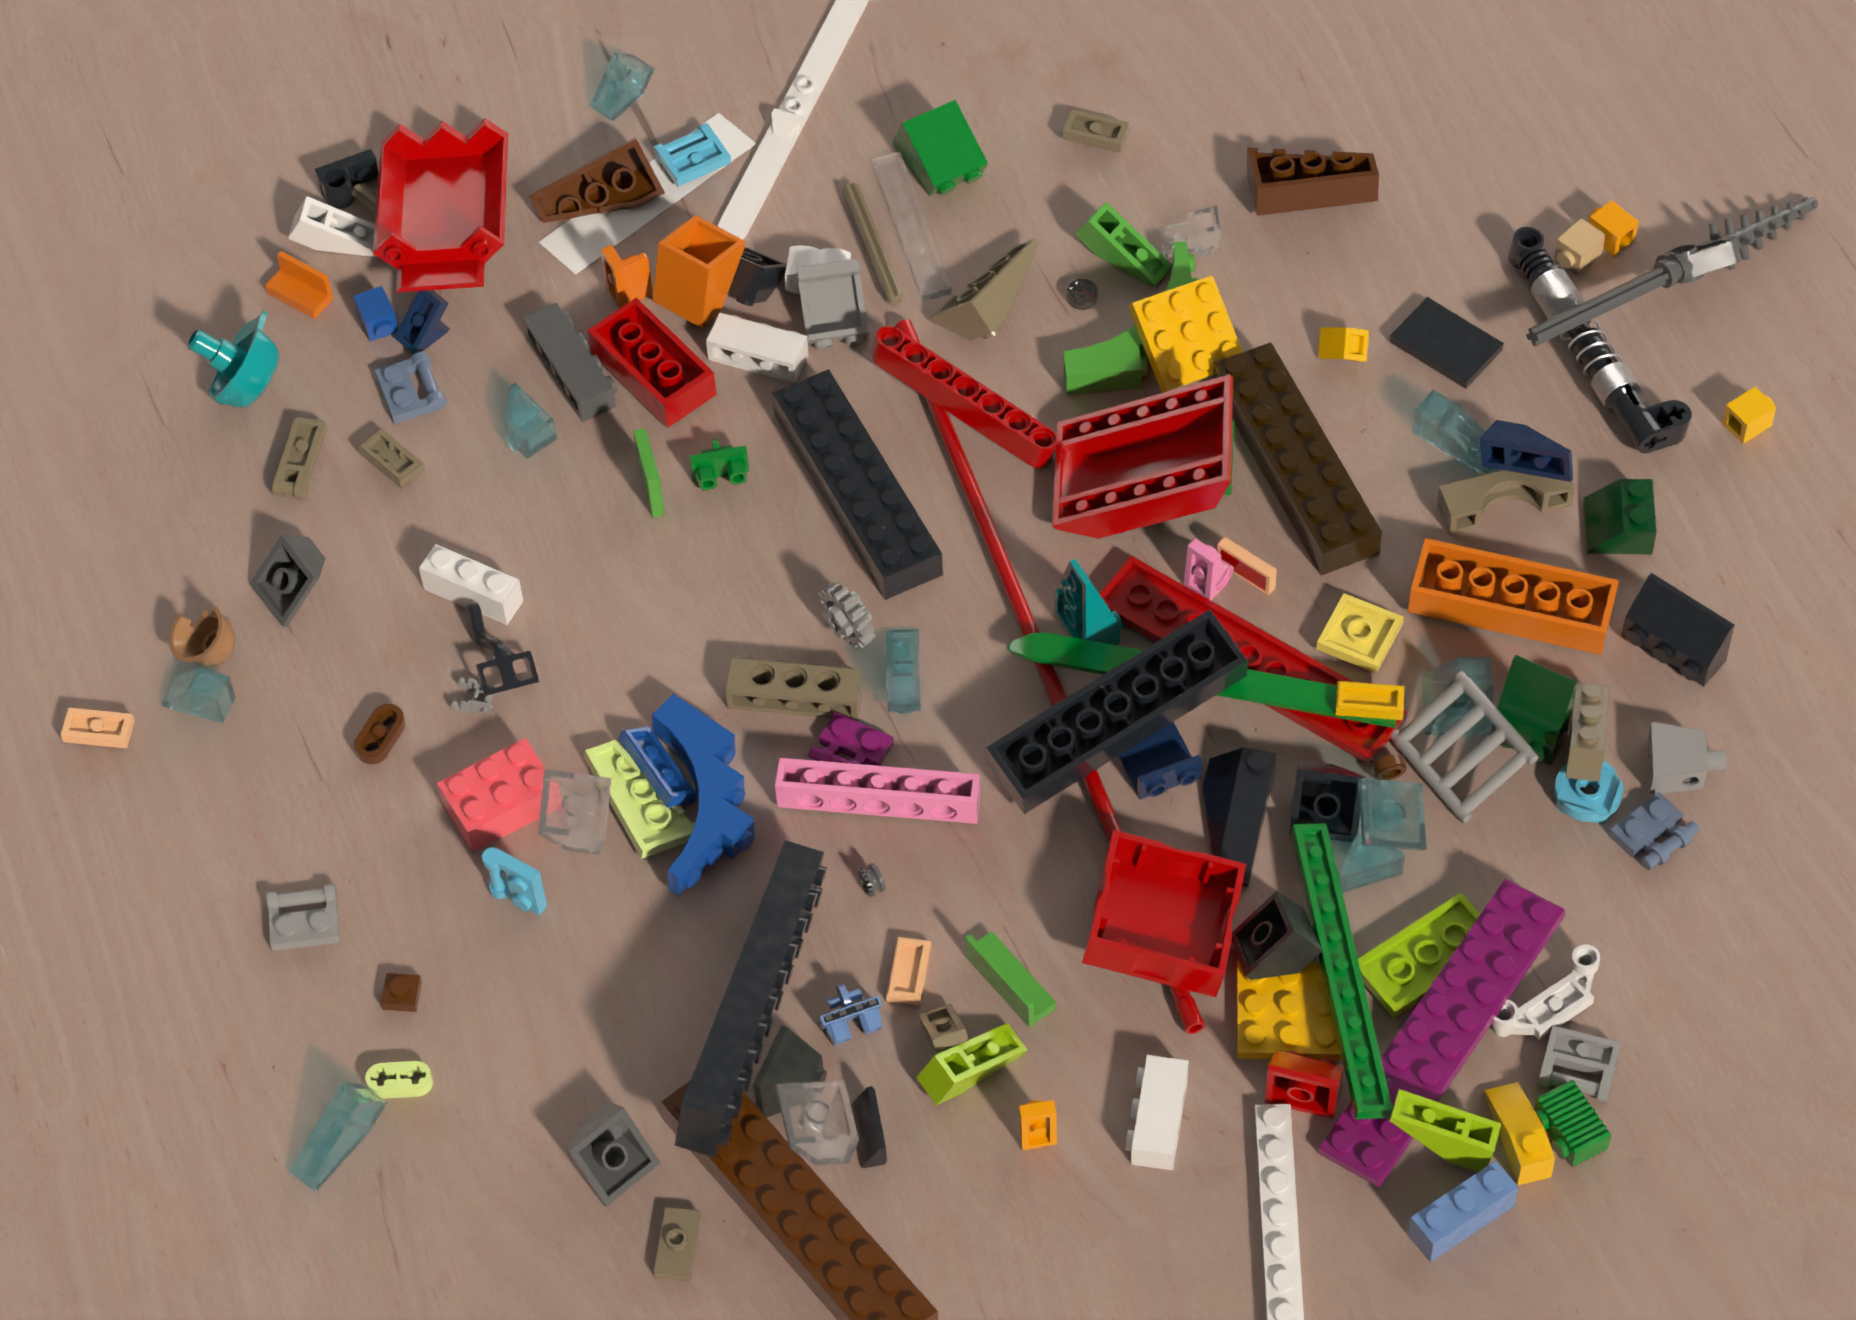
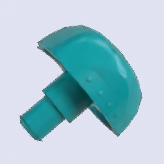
[188,310,279,407]

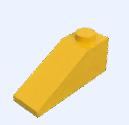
[1484,1082,1555,1186]

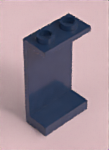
[1117,722,1202,800]

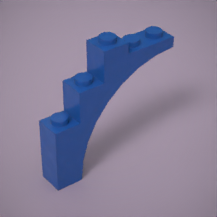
[652,694,755,896]

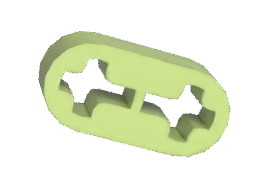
[365,1061,433,1099]

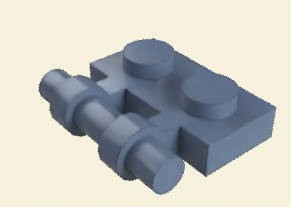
[1609,792,1700,870]

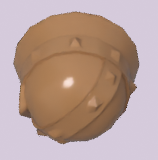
[169,606,235,669]

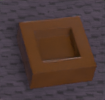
[381,973,422,1012]

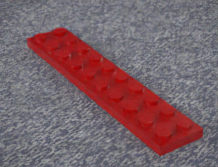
[1100,556,1407,765]

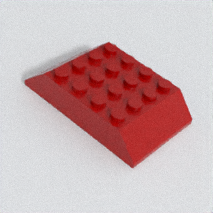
[1052,375,1233,539]

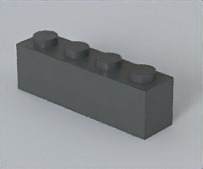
[523,302,617,422]

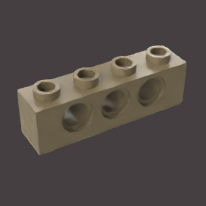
[725,657,864,721]

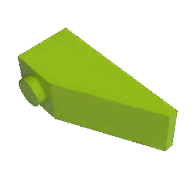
[916,1023,1028,1106]
[1390,1089,1501,1172]

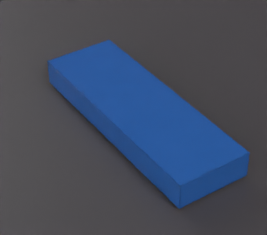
[618,726,697,808]

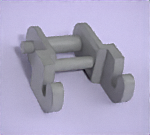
[451,678,499,715]

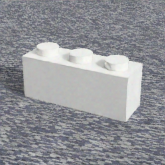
[706,313,809,383]
[419,544,523,625]
[1125,1055,1189,1171]

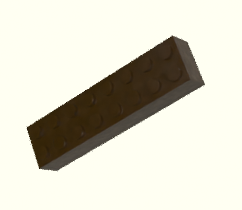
[1213,342,1382,575]

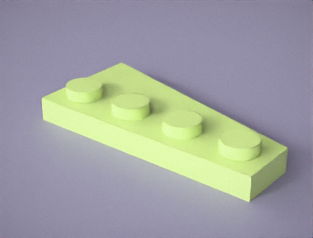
[584,740,695,859]

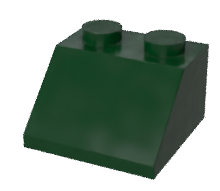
[1584,479,1657,555]

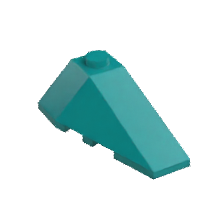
[1054,559,1123,645]

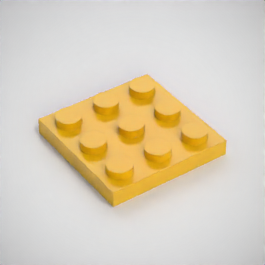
[1128,275,1243,393]
[1237,960,1342,1061]

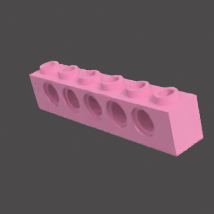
[775,758,981,824]

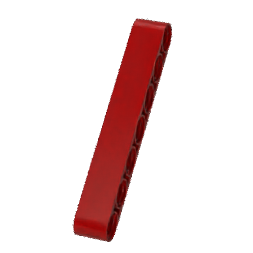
[871,326,1058,469]

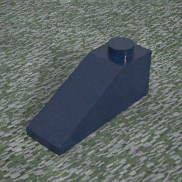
[1480,420,1573,482]

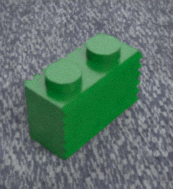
[1534,1080,1611,1167]

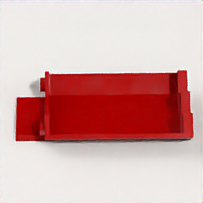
[373,118,509,293]

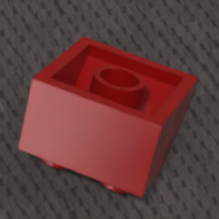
[1265,1050,1344,1119]

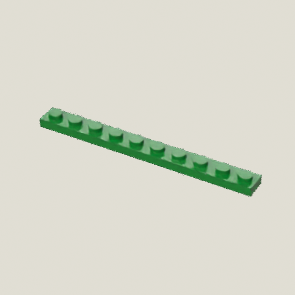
[1291,823,1393,1119]

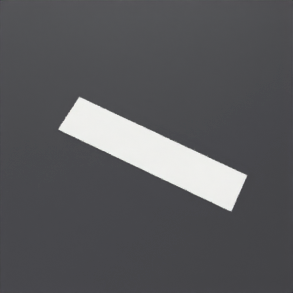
[539,113,756,275]

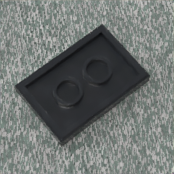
[1390,297,1504,389]

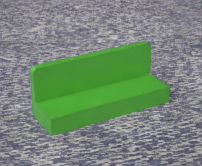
[964,931,1056,1027]

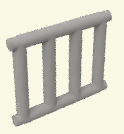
[1391,671,1539,823]

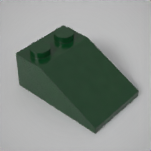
[1491,655,1578,765]

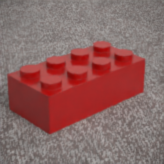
[587,297,717,428]

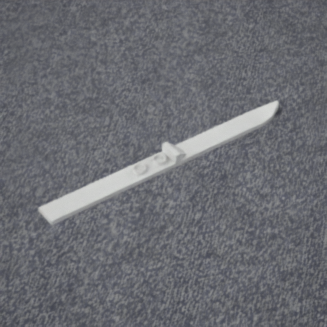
[718,0,869,240]

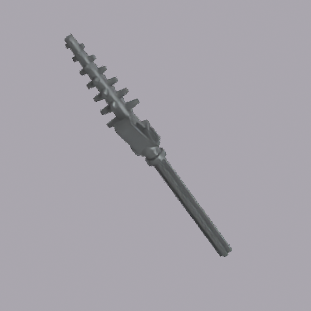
[1526,197,1818,346]

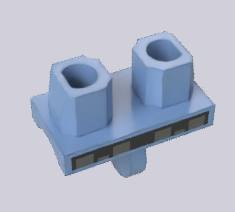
[818,984,882,1046]

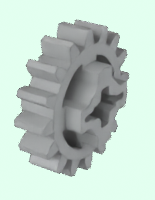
[818,582,876,649]

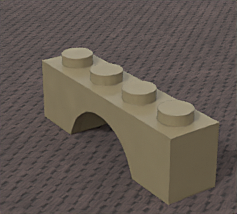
[1437,470,1575,535]

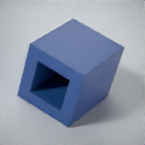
[353,286,398,342]

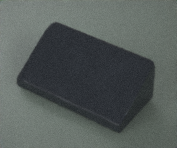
[849,1086,887,1168]

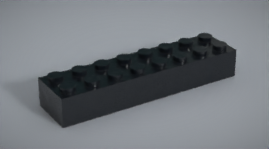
[772,369,943,600]
[986,609,1248,814]

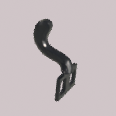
[466,602,540,696]

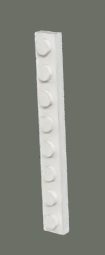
[1255,1104,1304,1320]

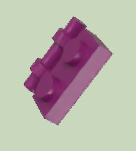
[808,712,894,766]

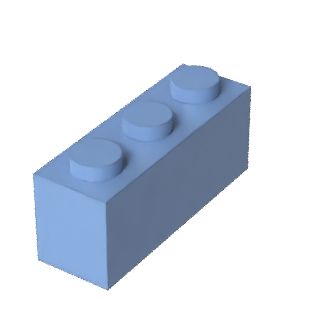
[1408,1161,1518,1262]

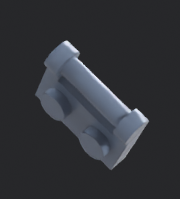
[375,352,447,424]

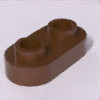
[354,704,406,764]

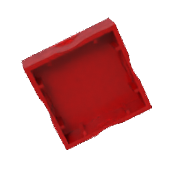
[1082,830,1246,998]

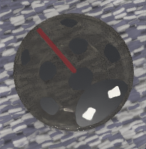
[1067,279,1098,310]

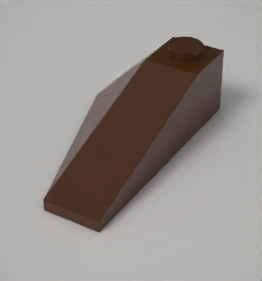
[529,137,665,223]

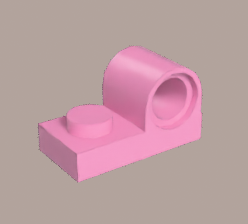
[1184,538,1234,600]

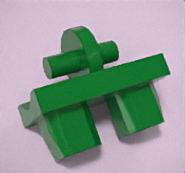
[689,438,750,491]

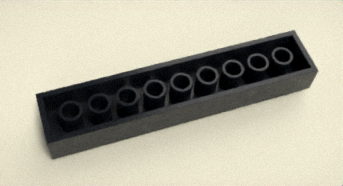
[675,840,827,1158]

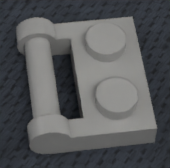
[267,884,340,951]
[1538,1025,1621,1103]

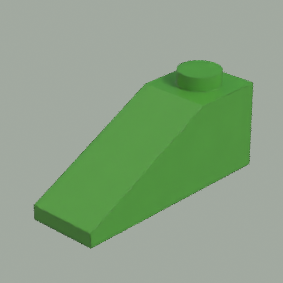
[1075,202,1173,287]

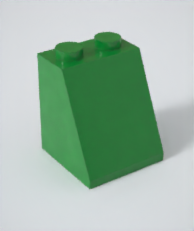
[893,99,988,196]

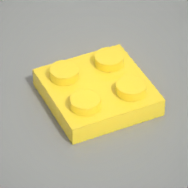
[1316,593,1404,674]

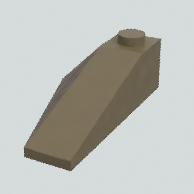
[930,238,1038,341]

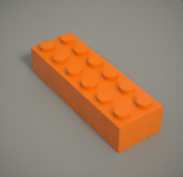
[1408,538,1619,655]

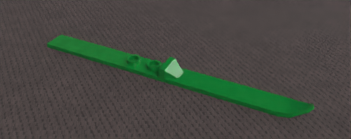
[1007,633,1397,728]

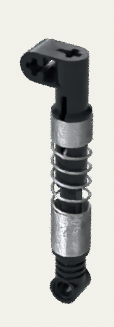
[1508,226,1692,454]

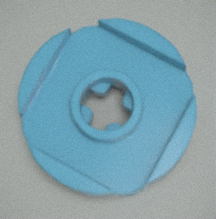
[1554,761,1623,824]

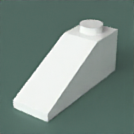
[288,196,379,258]

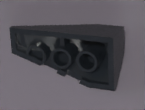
[1203,747,1276,887]

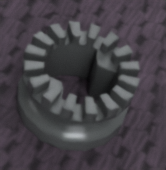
[857,863,886,897]

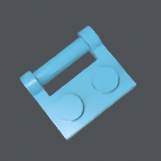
[653,123,731,187]
[482,847,547,916]

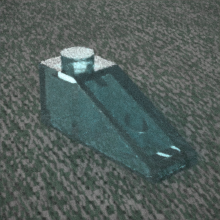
[1412,390,1500,474]
[886,629,921,714]
[288,1082,387,1191]

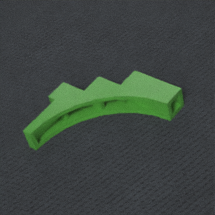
[1063,241,1198,395]

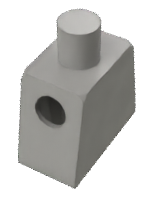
[1648,722,1726,794]

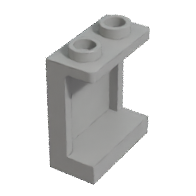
[796,259,870,349]

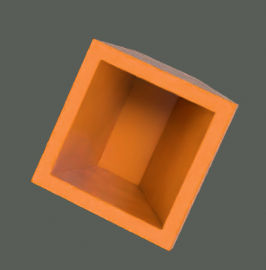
[652,215,746,328]

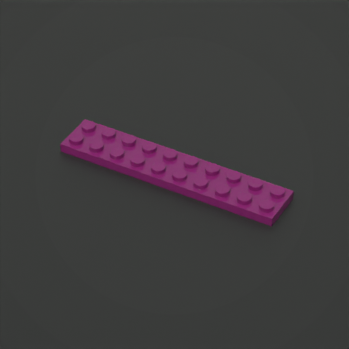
[1318,879,1565,1188]

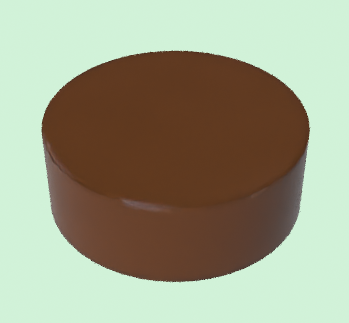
[1371,754,1407,781]

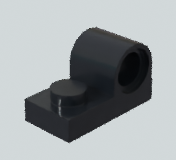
[315,149,379,209]

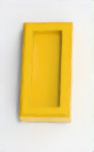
[1335,681,1405,720]

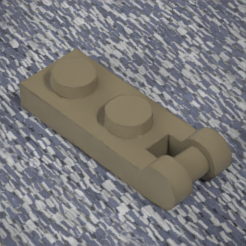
[272,417,327,499]

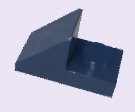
[394,290,450,354]

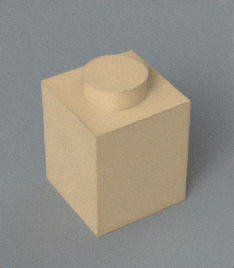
[1554,218,1605,275]

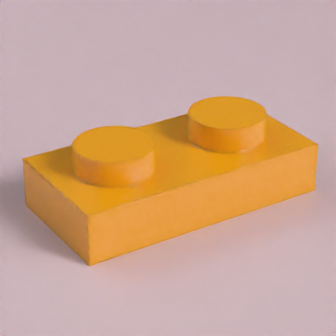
[1019,1099,1057,1150]

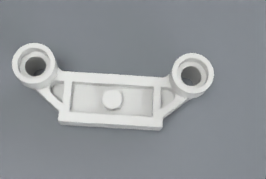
[1492,944,1600,1040]

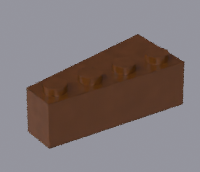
[1247,147,1379,216]

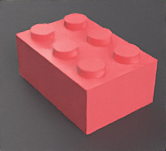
[437,738,561,852]

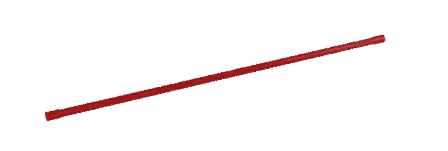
[895,319,1205,1034]

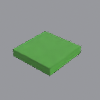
[633,428,665,518]

